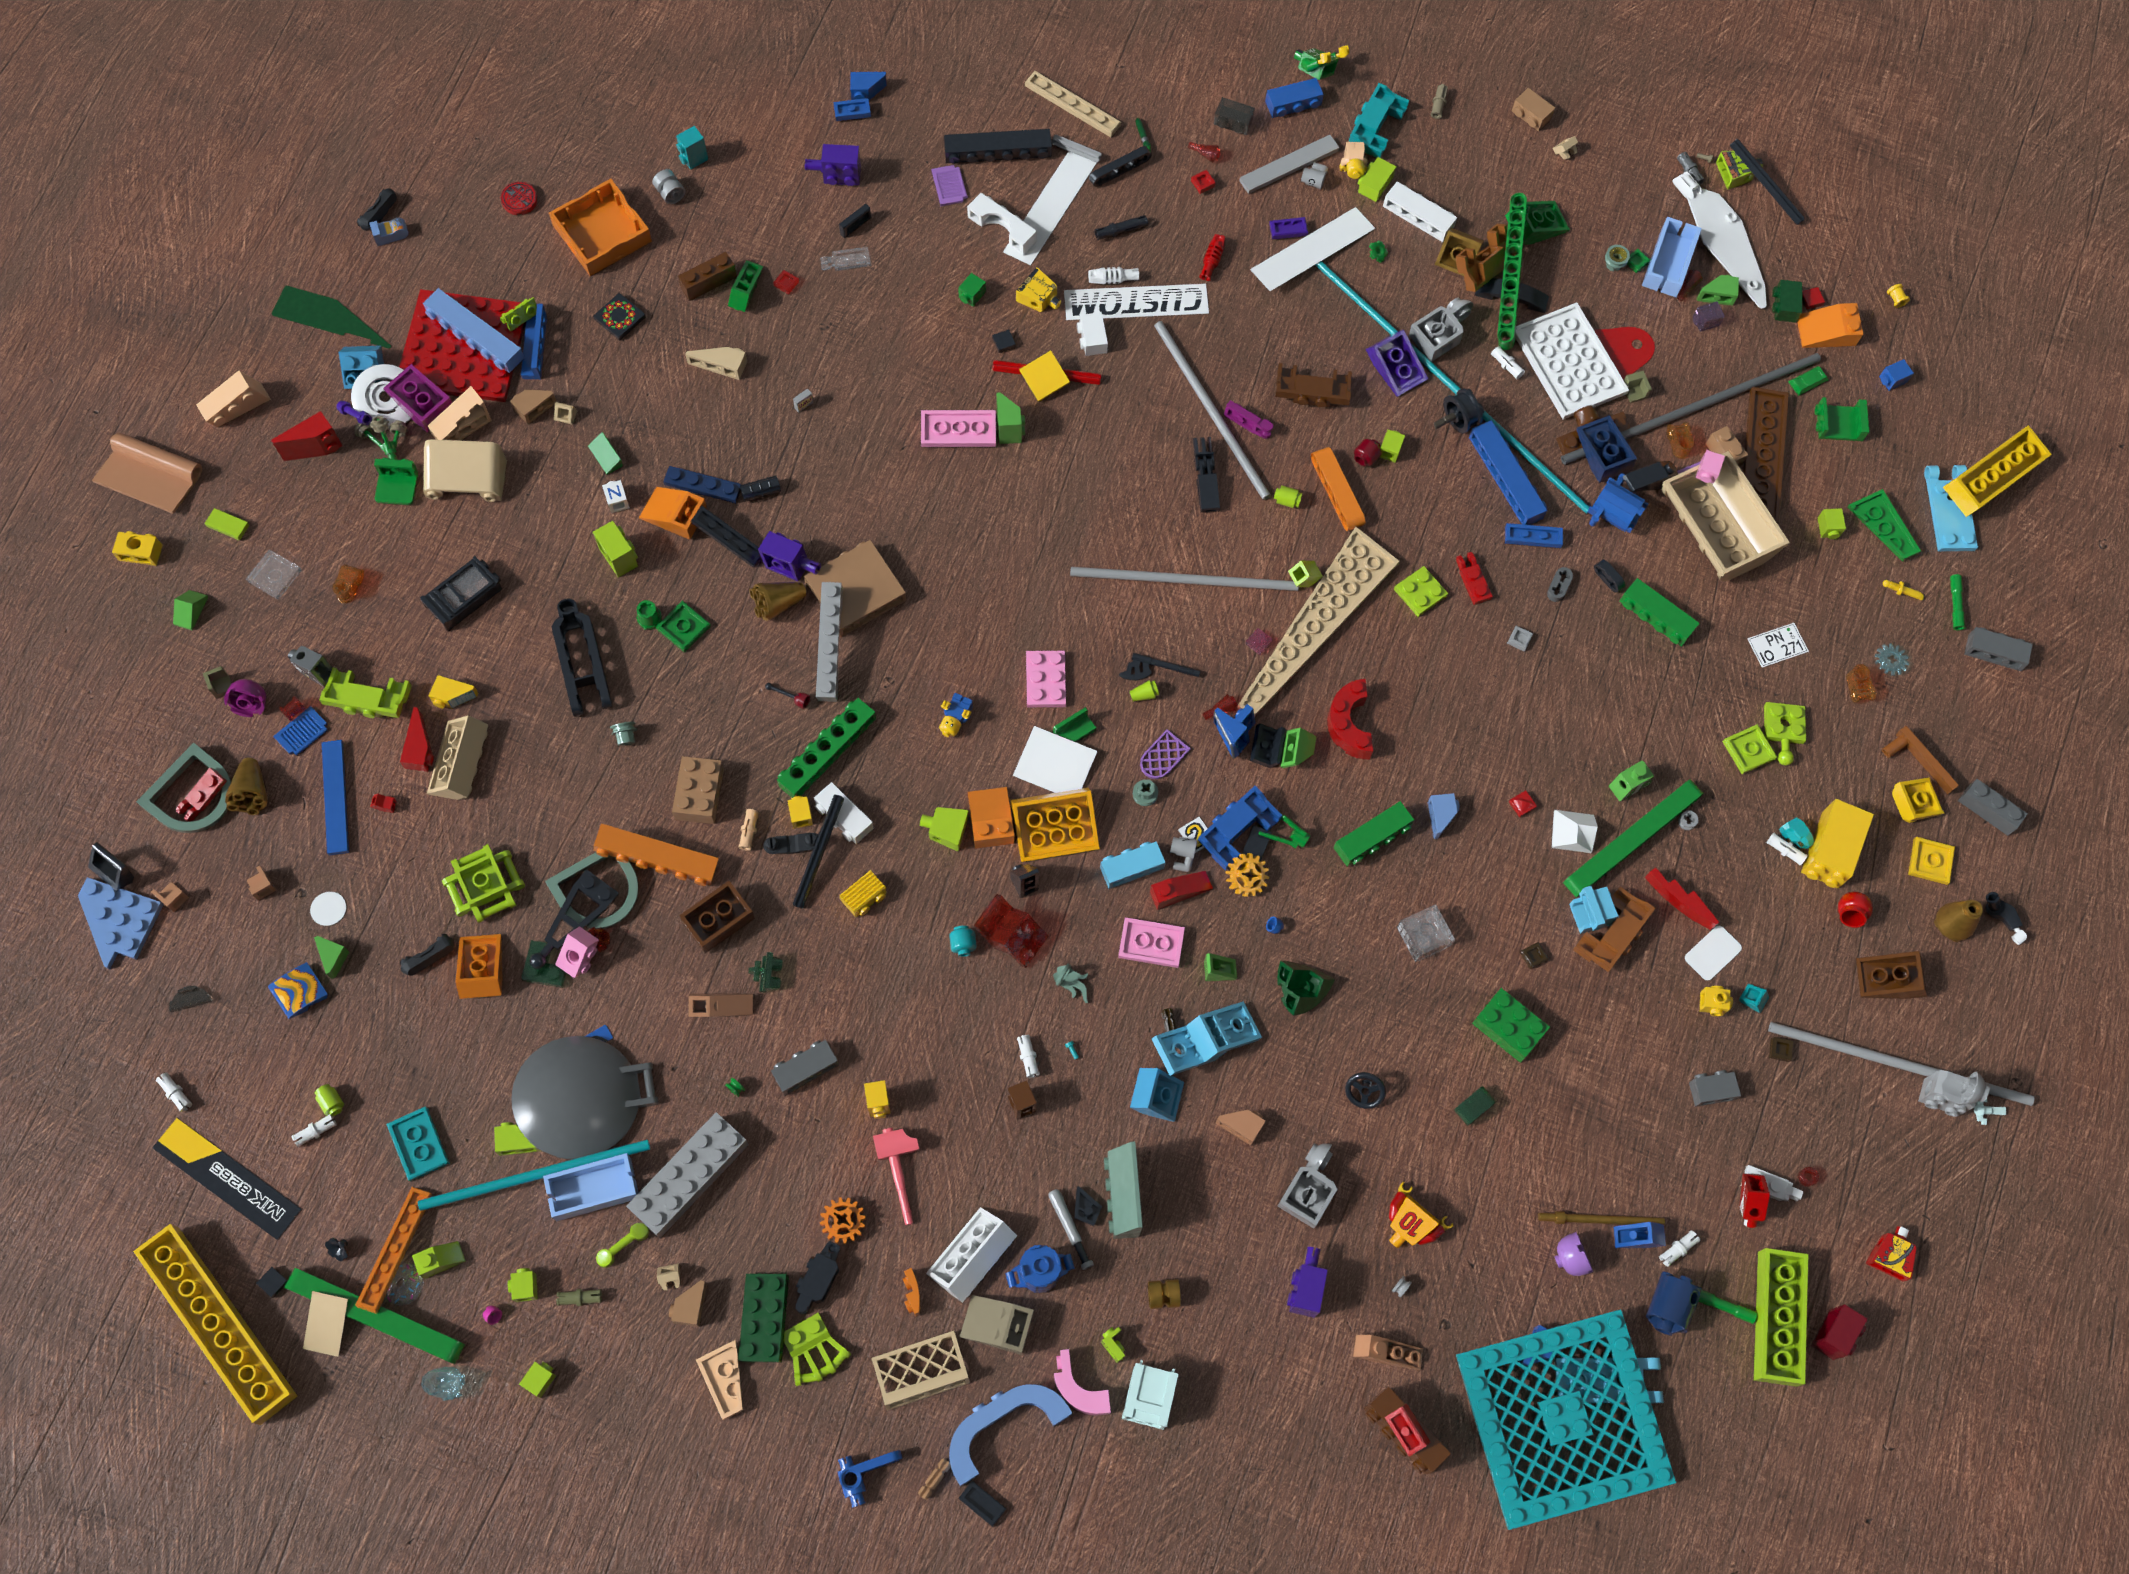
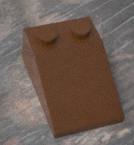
[1856,951,1927,999]

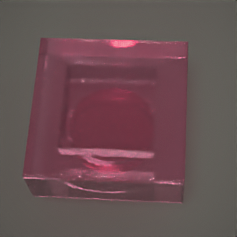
[1245,628,1273,655]

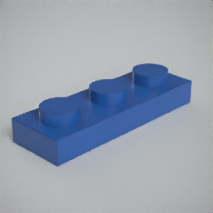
[1505,523,1563,548]

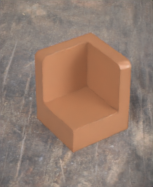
[247,866,277,901]
[151,882,189,912]

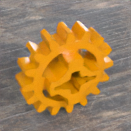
[1226,853,1269,897]

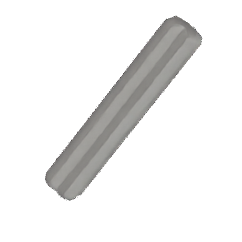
[1052,135,1102,163]

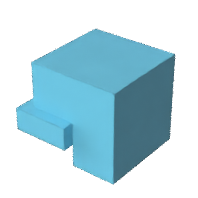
[1569,886,1618,934]

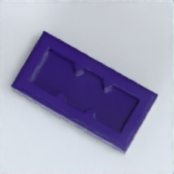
[1269,217,1308,240]

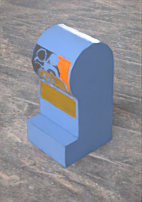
[370,218,408,246]

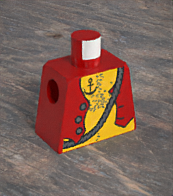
[1865,1226,1916,1282]

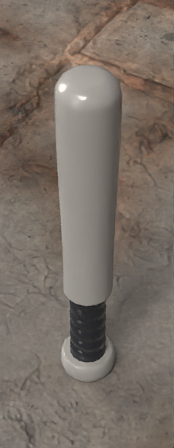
[1048,1189,1094,1270]

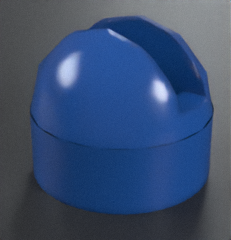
[1266,916,1284,934]

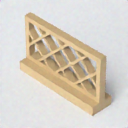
[872,1331,970,1411]

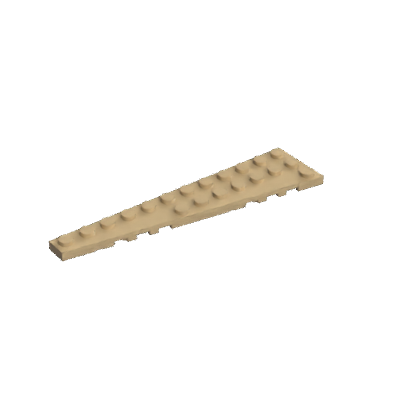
[1237,527,1399,716]

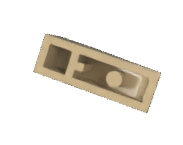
[685,347,747,380]

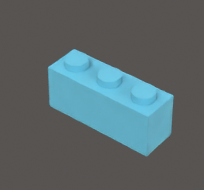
[1100,842,1165,889]

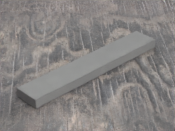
[1239,135,1339,194]

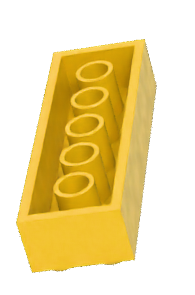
[1943,425,2052,517]

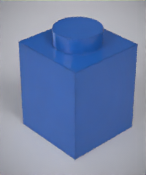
[1879,359,1914,391]

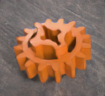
[820,1197,866,1244]

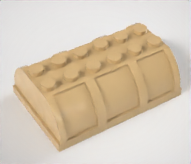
[1662,451,1790,581]

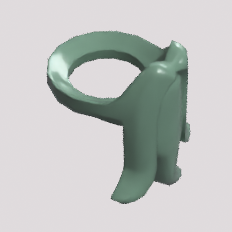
[1053,963,1088,1003]

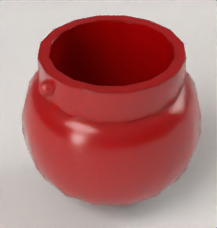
[1838,891,1873,928]

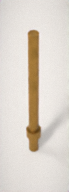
[1538,1211,1665,1226]

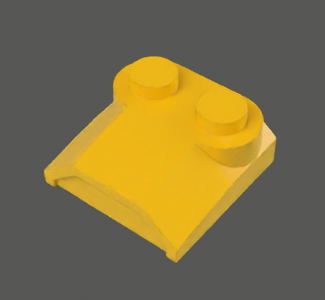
[1892,777,1944,823]

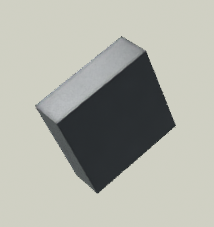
[992,329,1016,353]
[256,1267,288,1298]

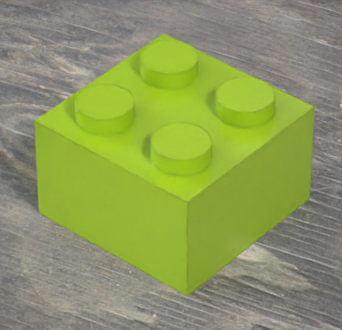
[593,521,638,578]

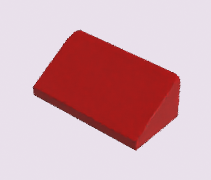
[1385,1404,1431,1456]

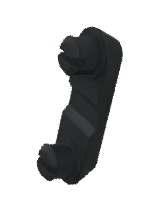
[357,188,397,231]
[763,833,818,854]
[400,934,455,976]

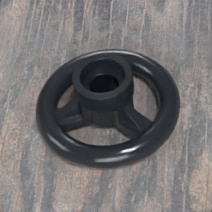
[1345,1072,1386,1109]

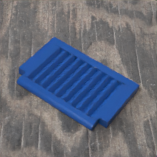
[273,706,328,756]

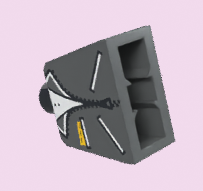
[288,646,333,688]

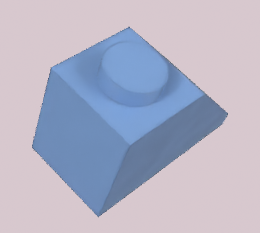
[1427,793,1459,839]

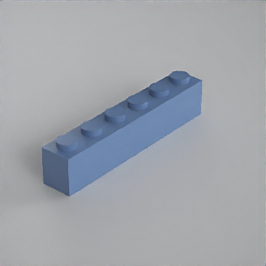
[423,288,524,373]

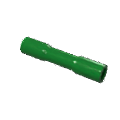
[1950,574,1965,631]
[1698,1290,1757,1324]

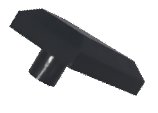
[1074,1186,1102,1227]

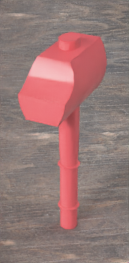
[873,1128,919,1225]

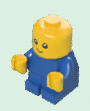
[939,693,973,737]

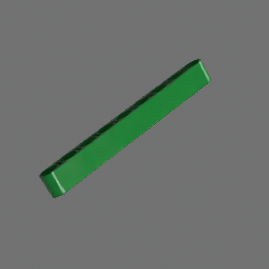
[1497,193,1528,350]
[1563,779,1704,898]
[284,1268,465,1365]

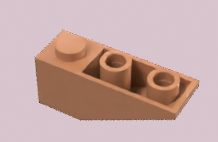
[689,993,753,1017]
[1353,1335,1423,1370]

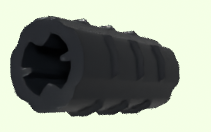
[740,475,781,502]

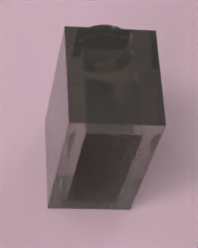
[1214,97,1255,135]

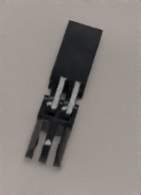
[1193,437,1220,513]

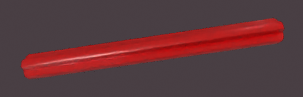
[992,360,1101,385]

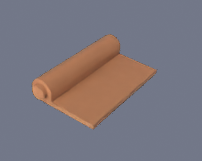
[92,432,202,514]

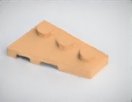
[696,1340,743,1420]

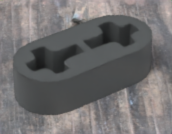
[1547,567,1573,602]

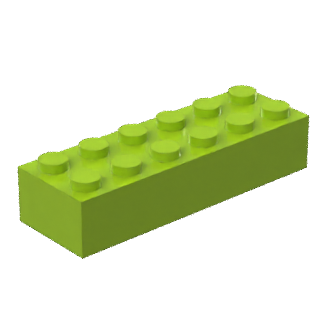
[1754,1248,1808,1387]

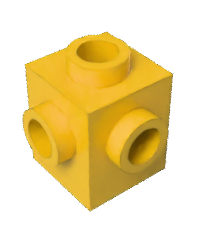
[1700,986,1733,1016]

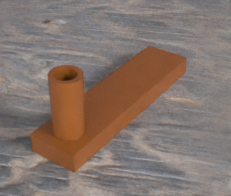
[1882,726,1959,795]

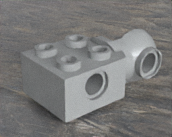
[1409,297,1473,362]
[1918,1070,1990,1117]
[1278,1143,1337,1229]

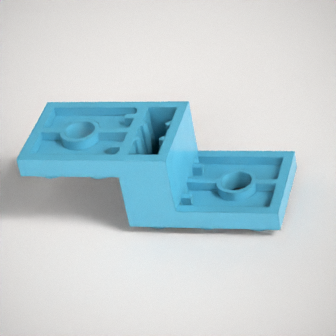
[1152,1001,1262,1076]

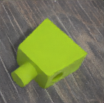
[920,807,969,851]

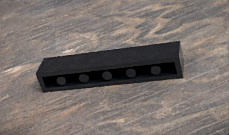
[944,129,1052,164]

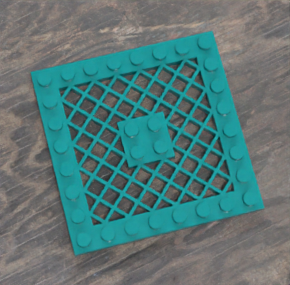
[1455,1309,1676,1530]

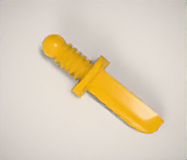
[1883,580,1924,600]

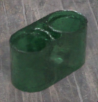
[1454,1086,1497,1126]

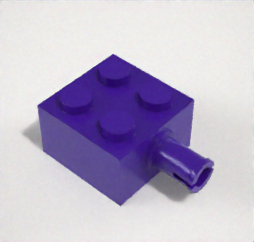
[805,144,861,186]
[758,531,821,582]
[1287,1247,1327,1318]

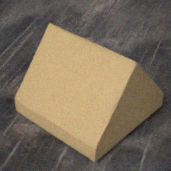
[554,402,577,424]

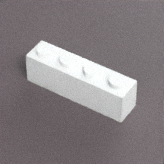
[1383,182,1457,242]

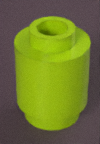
[1274,485,1303,508]
[315,1084,344,1116]

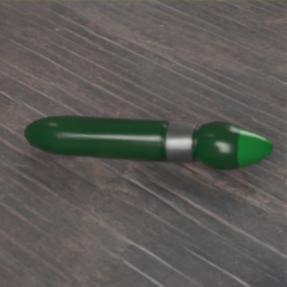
[1136,117,1151,152]

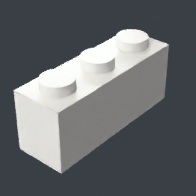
[814,782,874,844]

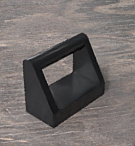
[88,842,134,891]

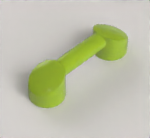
[596,1223,649,1268]

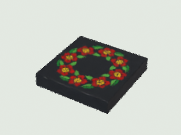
[593,293,646,341]

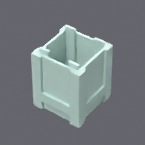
[1122,1360,1178,1430]

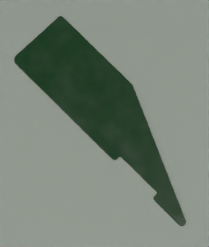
[272,285,391,349]

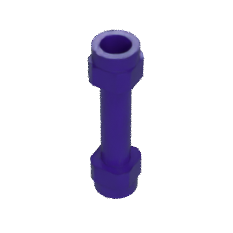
[337,401,372,425]

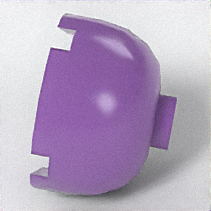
[1554,1232,1593,1276]

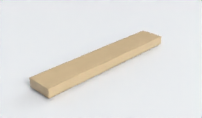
[1025,71,1121,137]

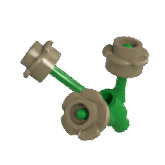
[354,416,408,460]

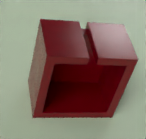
[1810,1304,1867,1360]

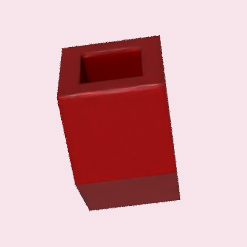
[370,793,397,813]

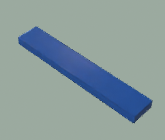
[321,740,349,856]

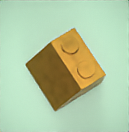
[1435,228,1484,276]

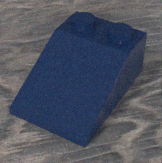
[1576,415,1637,483]

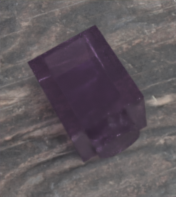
[1693,301,1725,332]

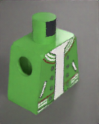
[1609,760,1654,802]

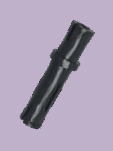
[1094,215,1148,240]

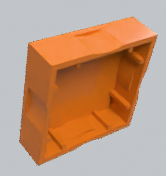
[549,179,652,276]

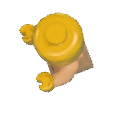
[1340,142,1368,179]

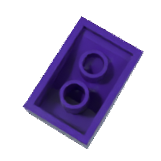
[1366,330,1428,397]

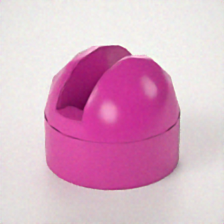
[483,1305,502,1325]

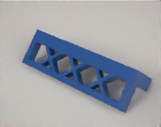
[521,304,547,380]

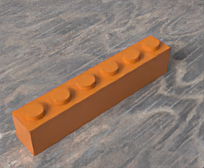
[593,823,719,886]

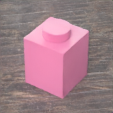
[1695,450,1725,484]

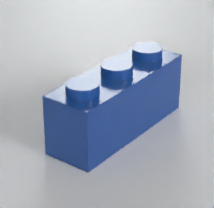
[1265,78,1324,118]

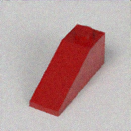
[400,707,434,772]
[1150,871,1213,910]

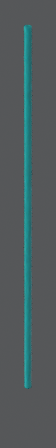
[1315,261,1590,514]

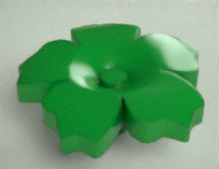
[1369,240,1388,263]

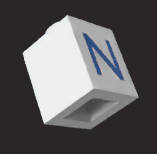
[602,480,630,513]

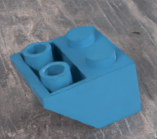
[339,346,384,389]

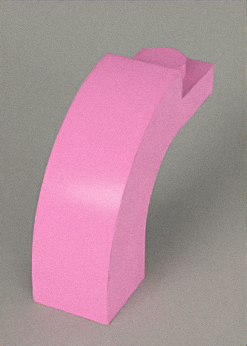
[1054,1349,1111,1415]

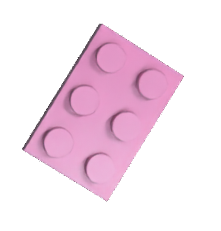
[1026,651,1066,708]
[1118,917,1185,968]

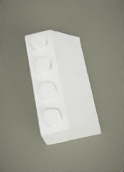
[926,1207,1017,1303]

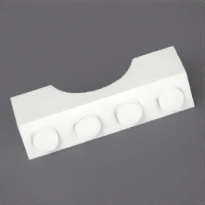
[967,193,1037,255]

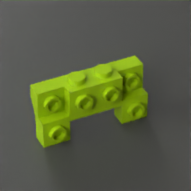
[319,667,412,718]

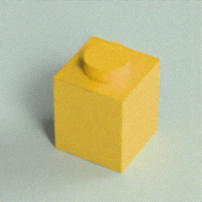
[787,796,813,829]

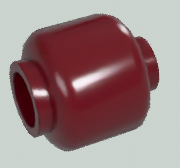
[1354,439,1382,467]

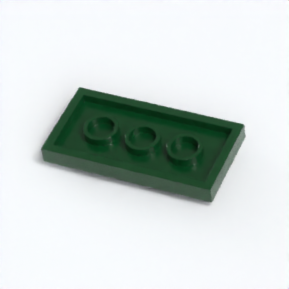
[738,1274,789,1363]

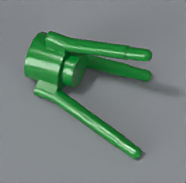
[1258,815,1310,849]

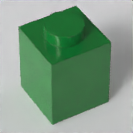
[958,273,986,307]

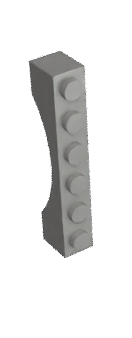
[816,582,843,702]

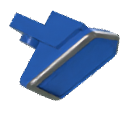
[1214,704,1256,759]

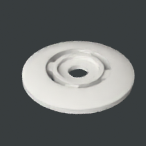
[351,364,411,429]

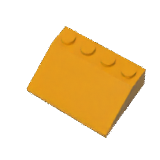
[1010,788,1099,862]

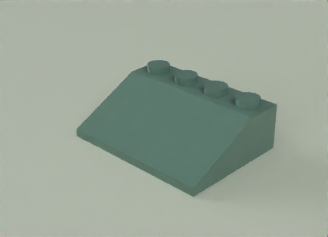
[1104,1141,1142,1239]

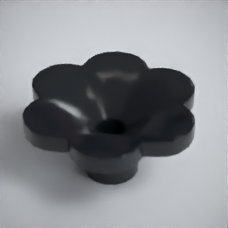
[325,1238,349,1261]

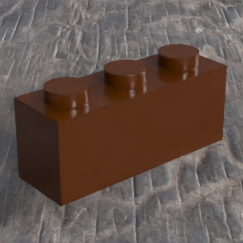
[678,252,737,301]

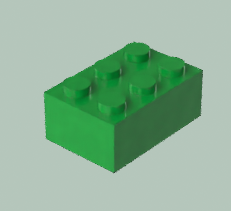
[1472,988,1550,1063]

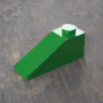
[728,260,763,312]

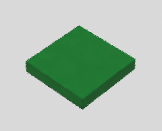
[656,600,711,653]

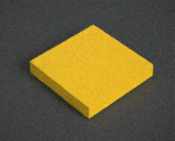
[1019,350,1070,402]
[1908,837,1955,885]

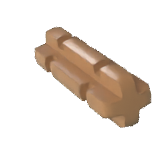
[918,1458,951,1500]

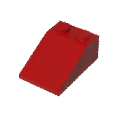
[271,411,343,461]

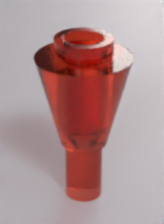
[1188,142,1221,163]
[1677,269,1703,301]
[1202,694,1238,720]

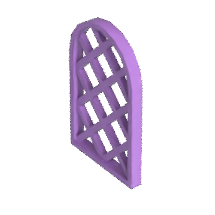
[1140,730,1190,779]

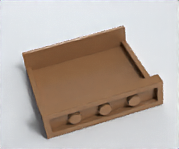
[804,540,906,638]

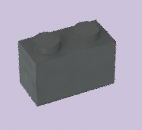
[1689,1070,1741,1107]

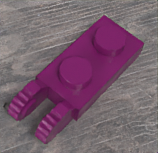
[1224,400,1273,439]

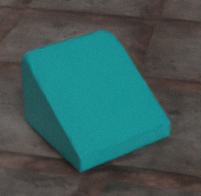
[1739,984,1769,1013]

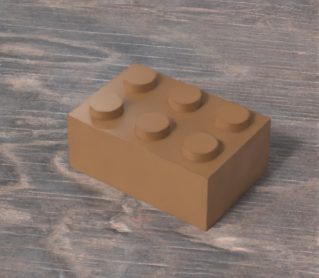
[672,756,724,824]

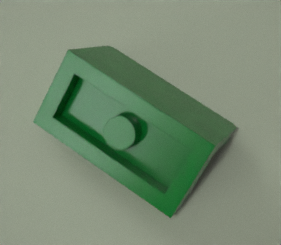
[1053,707,1096,743]

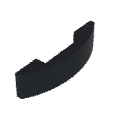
[1474,278,1549,313]

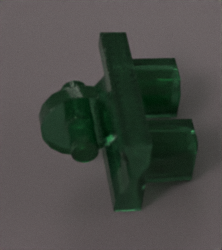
[748,952,783,993]

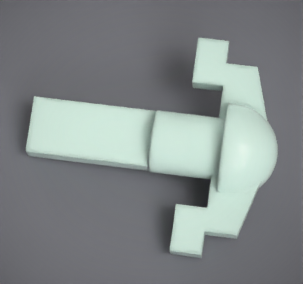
[1974,1098,2006,1125]

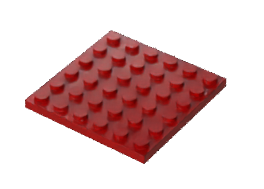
[399,289,526,402]

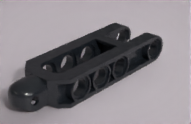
[551,598,613,717]

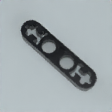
[1089,146,1152,187]

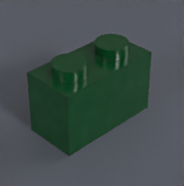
[1772,280,1802,323]

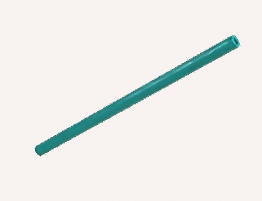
[418,1139,650,1211]

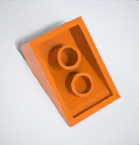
[1797,303,1863,348]
[968,787,1014,849]
[455,934,502,999]

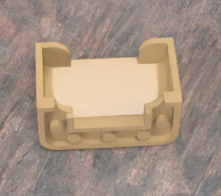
[423,440,507,502]

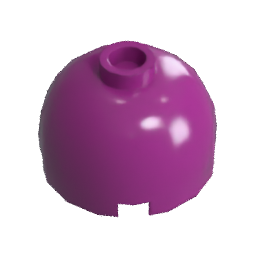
[224,679,267,717]

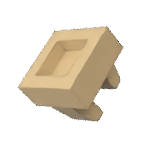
[1553,136,1578,160]
[657,1263,680,1290]

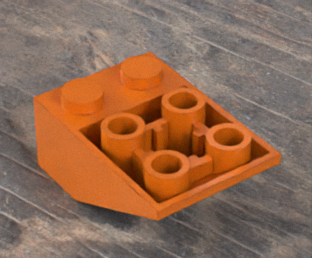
[639,487,707,540]

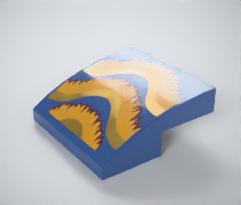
[268,962,328,1019]

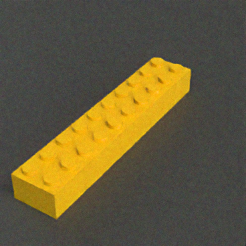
[133,1224,297,1425]

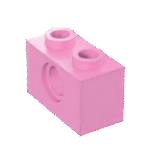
[555,926,599,978]

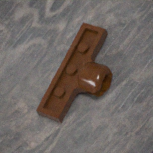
[1556,405,1630,455]

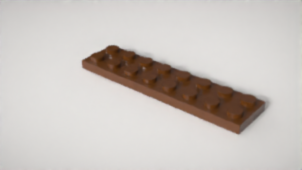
[1743,387,1789,524]

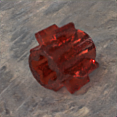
[587,927,610,952]

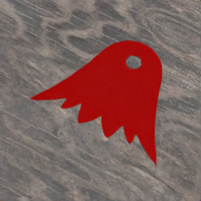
[1594,327,1655,380]

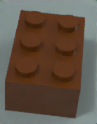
[679,881,755,953]

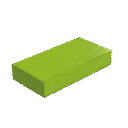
[204,508,249,541]

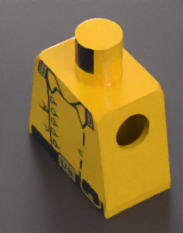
[1016,267,1061,312]

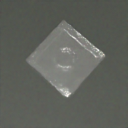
[246,549,302,600]

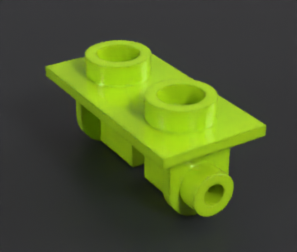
[500,297,537,331]

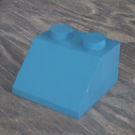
[1130,1068,1184,1122]

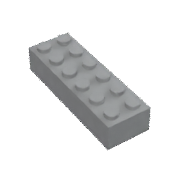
[626,1112,749,1238]

